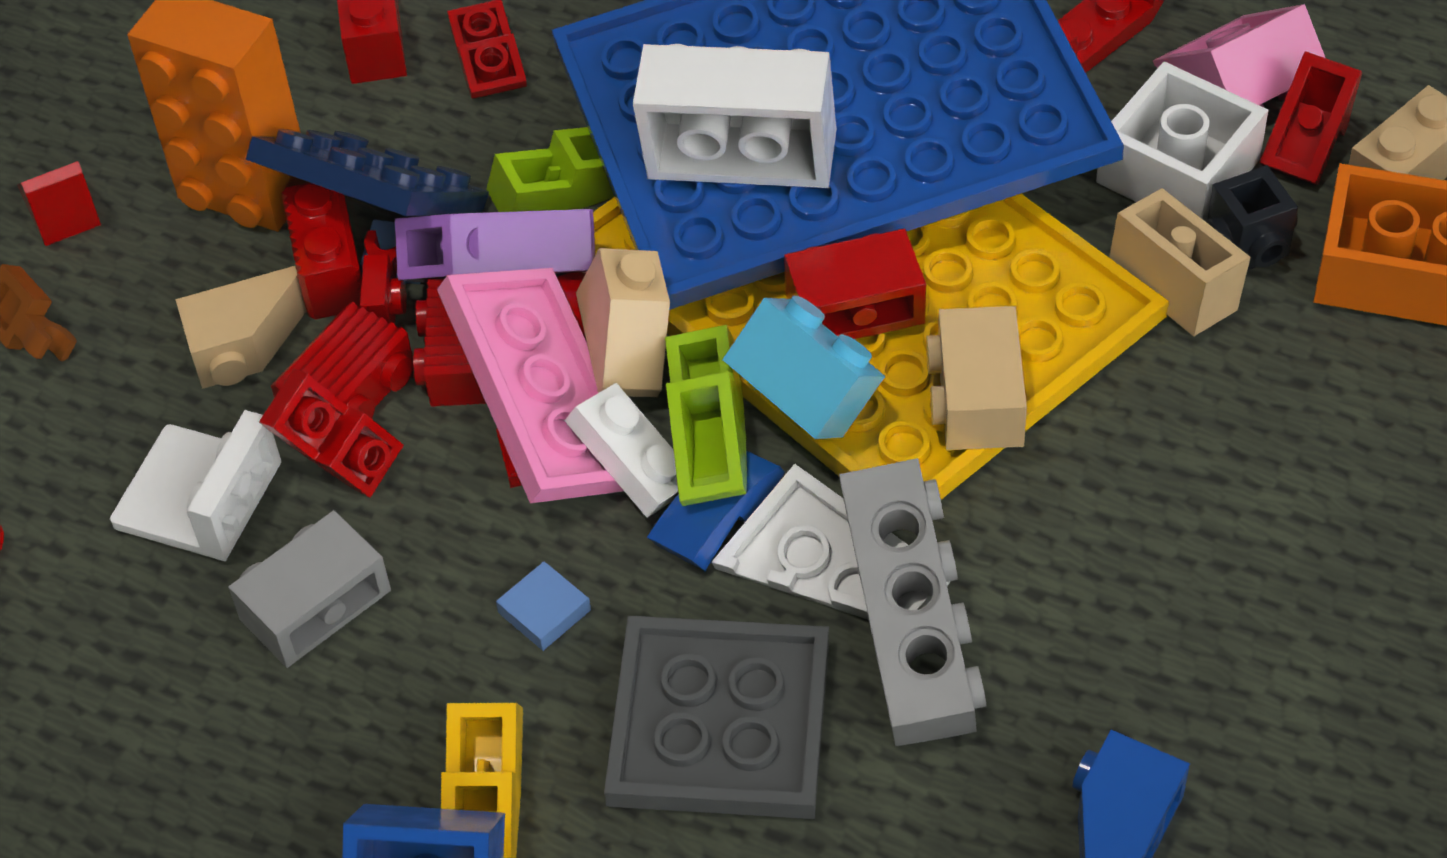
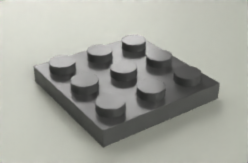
[604,616,829,819]

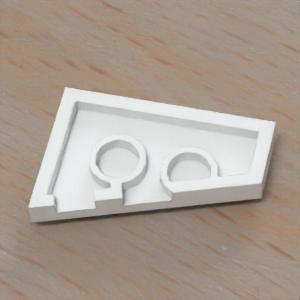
[712,464,950,620]

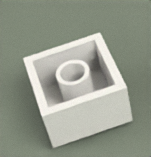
[1096,61,1268,221]

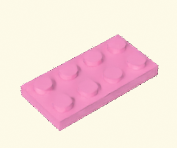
[437,268,624,504]

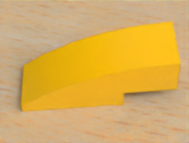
[441,703,523,858]

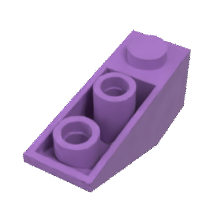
[395,209,595,283]

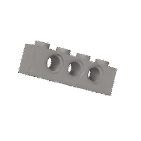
[839,458,986,746]

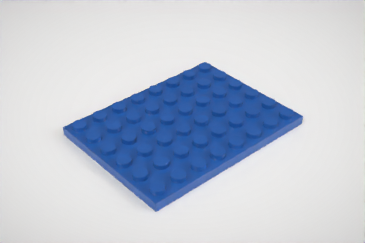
[552,0,1124,310]

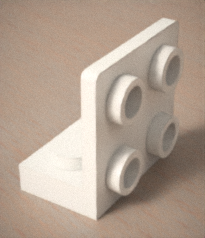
[110,410,281,562]

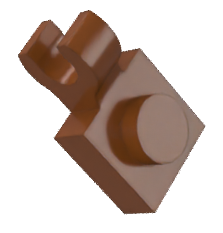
[0,264,77,361]

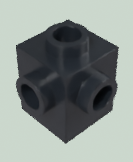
[1205,165,1298,271]

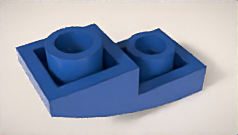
[647,451,785,571]

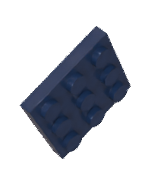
[246,129,489,216]

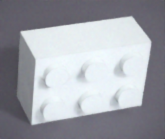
[633,44,837,188]

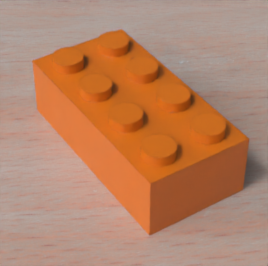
[127,0,310,232]
[1313,163,1447,326]

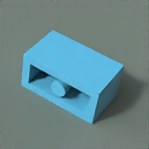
[722,295,885,439]

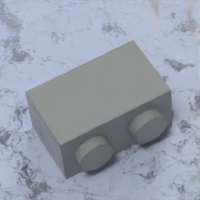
[228,510,391,668]

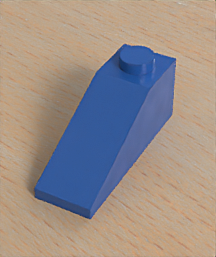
[1072,730,1190,858]

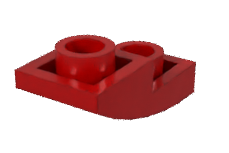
[447,0,527,99]
[259,369,404,498]

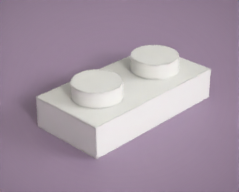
[564,383,679,518]

